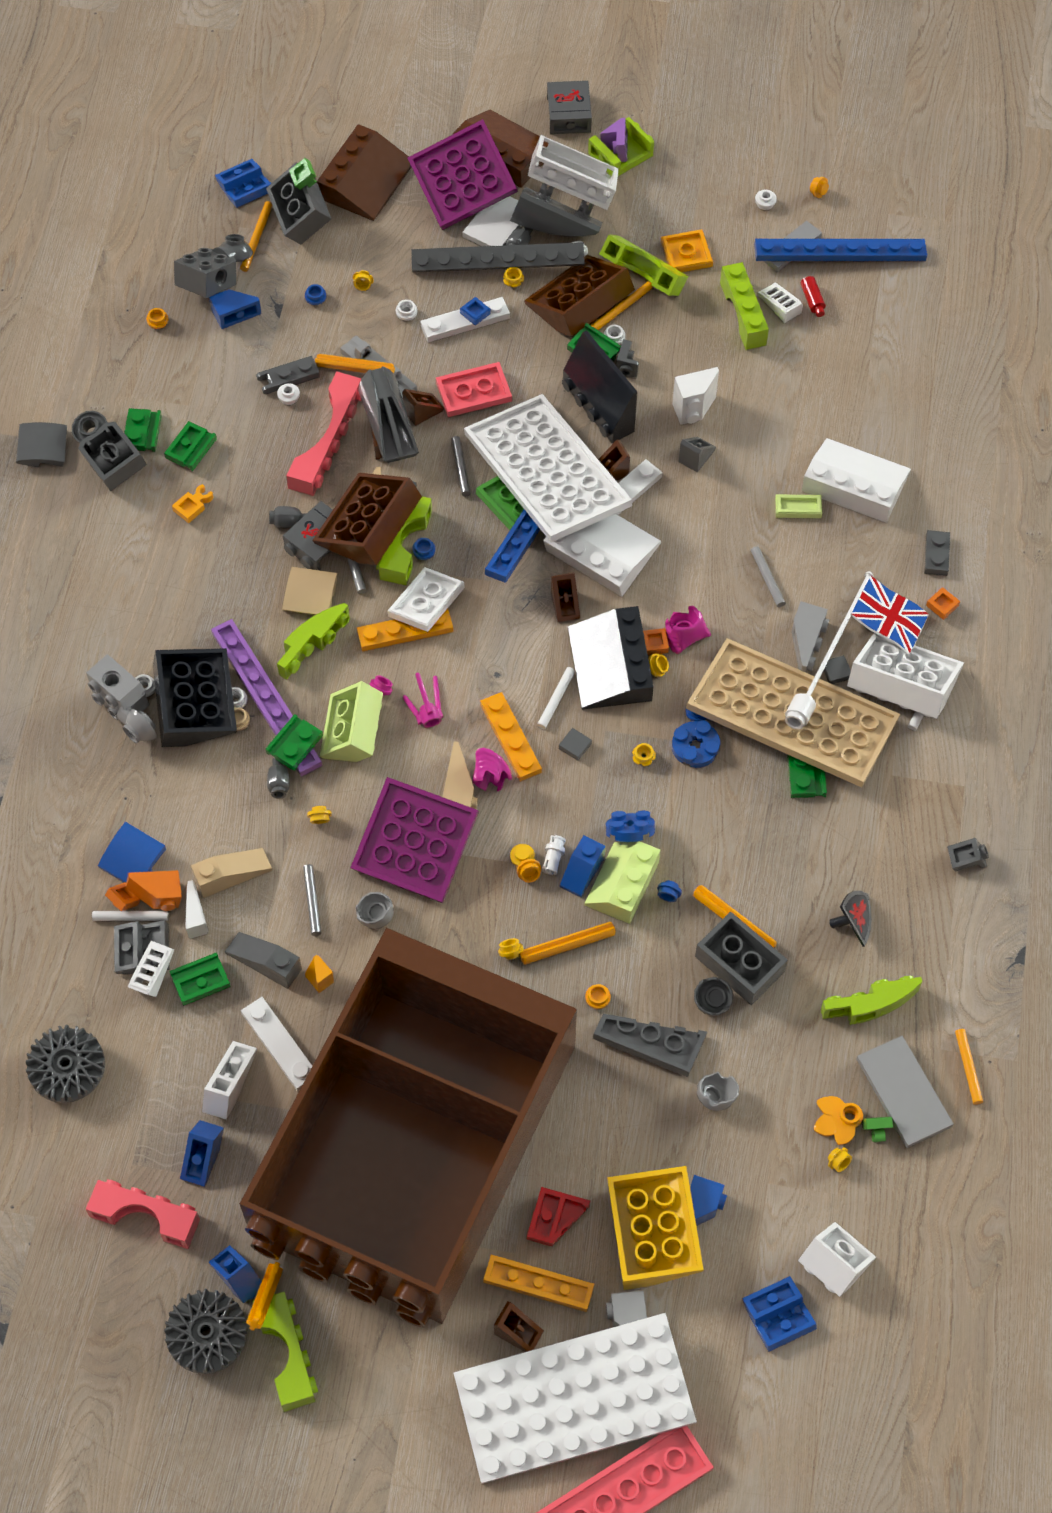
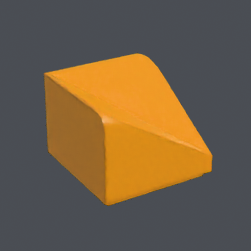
[305,955,334,993]

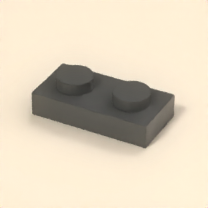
[924,530,950,576]

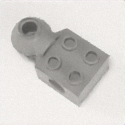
[86,654,157,743]

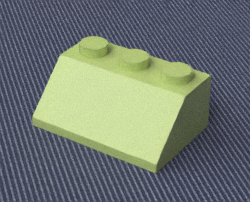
[319,681,383,762]
[584,841,661,924]

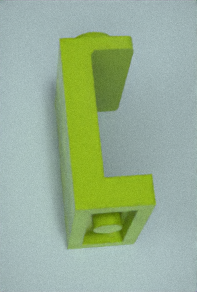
[588,117,654,176]

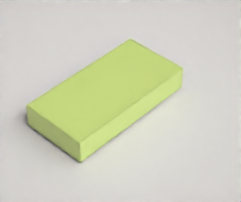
[775,494,822,518]

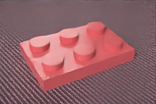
[436,362,512,417]

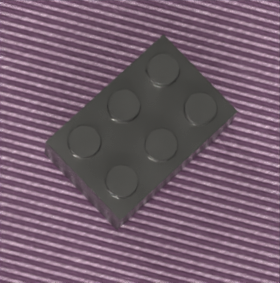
[266,162,332,245]
[695,912,788,1006]

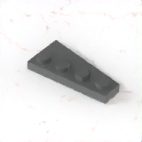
[593,1014,707,1077]

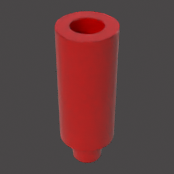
[800,276,826,317]

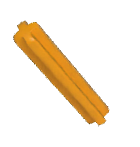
[315,354,395,373]
[693,885,777,949]
[520,921,616,965]
[246,1261,283,1331]

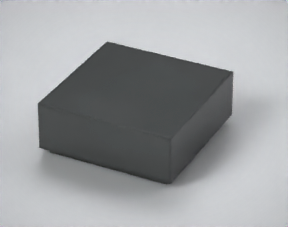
[822,655,851,684]
[559,728,592,761]

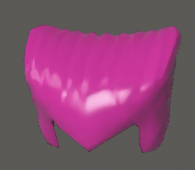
[665,605,711,654]
[472,748,512,791]

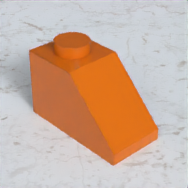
[126,870,182,911]

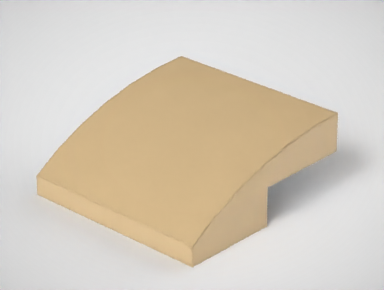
[282,567,338,616]

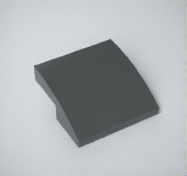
[16,422,67,467]
[114,920,170,974]

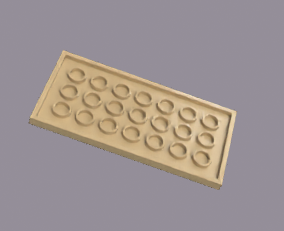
[686,638,900,787]

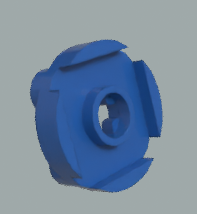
[672,720,720,768]
[606,810,655,842]

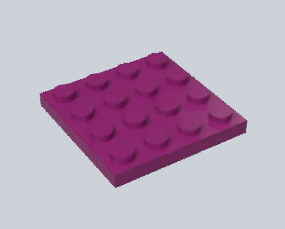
[408,119,518,230]
[350,777,479,903]

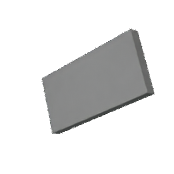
[856,1036,954,1148]

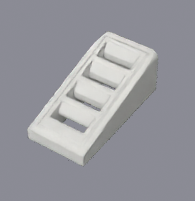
[758,282,803,323]
[186,880,208,938]
[128,941,175,997]

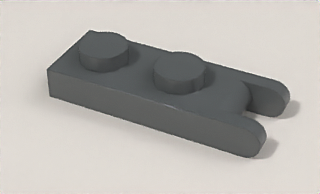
[256,356,320,394]

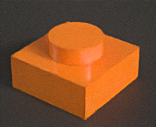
[926,587,960,620]
[643,628,669,655]
[105,882,141,912]

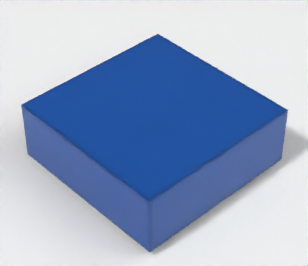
[460,297,491,326]

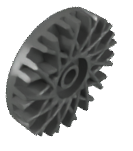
[26,1025,105,1103]
[164,1289,248,1374]

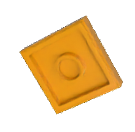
[661,229,713,272]

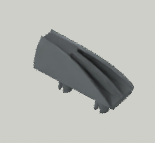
[510,183,603,236]
[358,366,419,463]

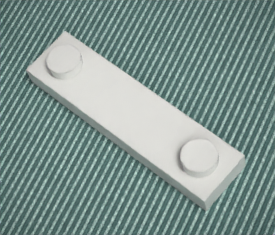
[420,297,510,342]
[616,459,662,515]
[241,997,312,1092]

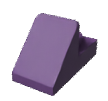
[600,118,628,162]

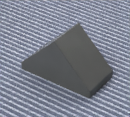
[679,437,716,473]

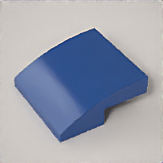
[215,159,271,208]
[98,822,166,883]
[742,1276,817,1352]

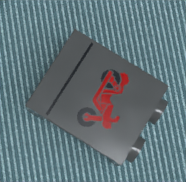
[547,80,592,134]
[283,501,333,571]

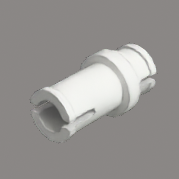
[542,835,566,875]

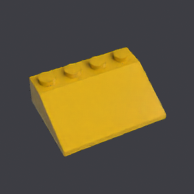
[607,1166,704,1290]

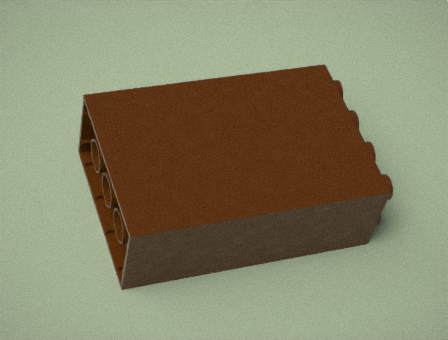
[239,927,577,1327]

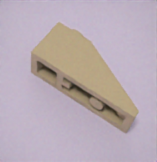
[443,741,478,809]
[191,848,272,899]

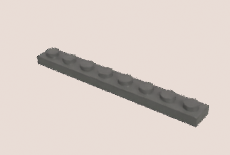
[411,242,585,272]

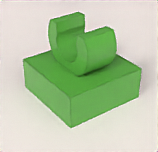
[289,158,317,190]
[862,1117,893,1142]

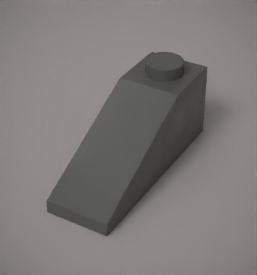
[225,932,302,989]

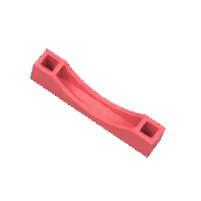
[286,371,362,496]

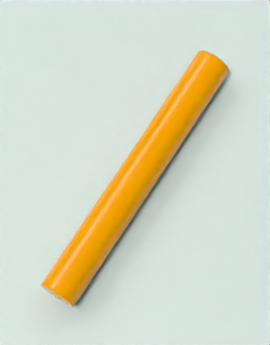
[955,1029,983,1105]

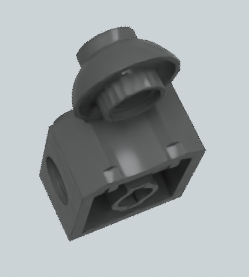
[174,234,253,298]
[72,411,147,491]

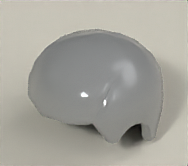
[355,892,394,929]
[697,1072,739,1111]

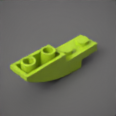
[277,603,350,680]
[821,976,922,1025]

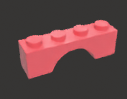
[86,1179,200,1249]

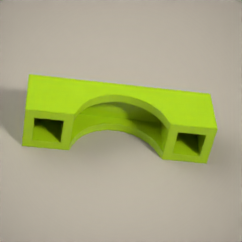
[599,235,689,296]
[720,262,769,350]
[376,496,432,586]
[253,1291,318,1412]

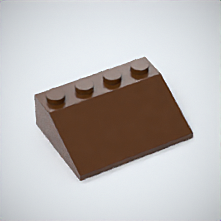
[453,109,548,188]
[317,124,412,221]
[524,255,635,337]
[312,473,422,566]

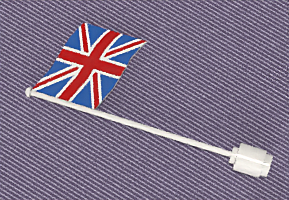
[785,571,929,729]

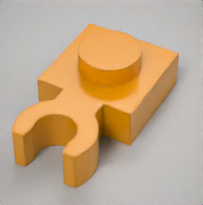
[172,484,214,524]

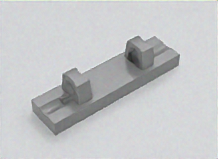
[340,336,417,398]

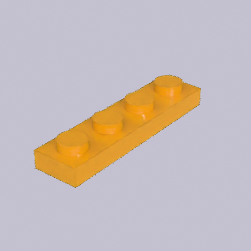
[357,608,454,652]
[480,692,542,782]
[483,1254,594,1312]

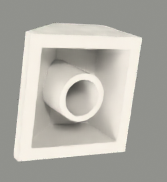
[672,367,719,425]
[798,1222,876,1297]

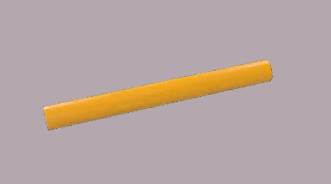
[240,201,273,272]
[591,281,653,330]

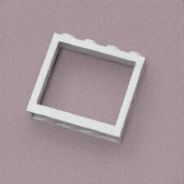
[528,135,618,210]

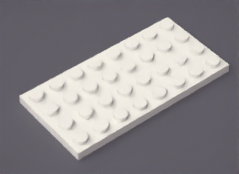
[464,394,632,543]
[454,1313,697,1484]

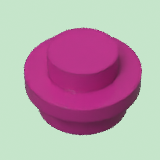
[369,675,393,696]

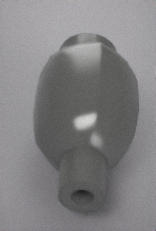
[506,227,533,245]
[269,506,307,528]
[267,757,290,799]

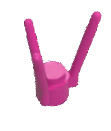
[403,672,443,728]

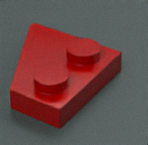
[527,1187,591,1247]

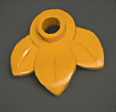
[814,1096,863,1145]

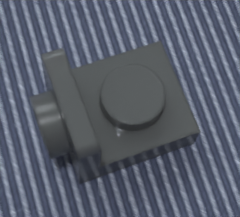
[616,339,639,378]
[947,838,989,872]

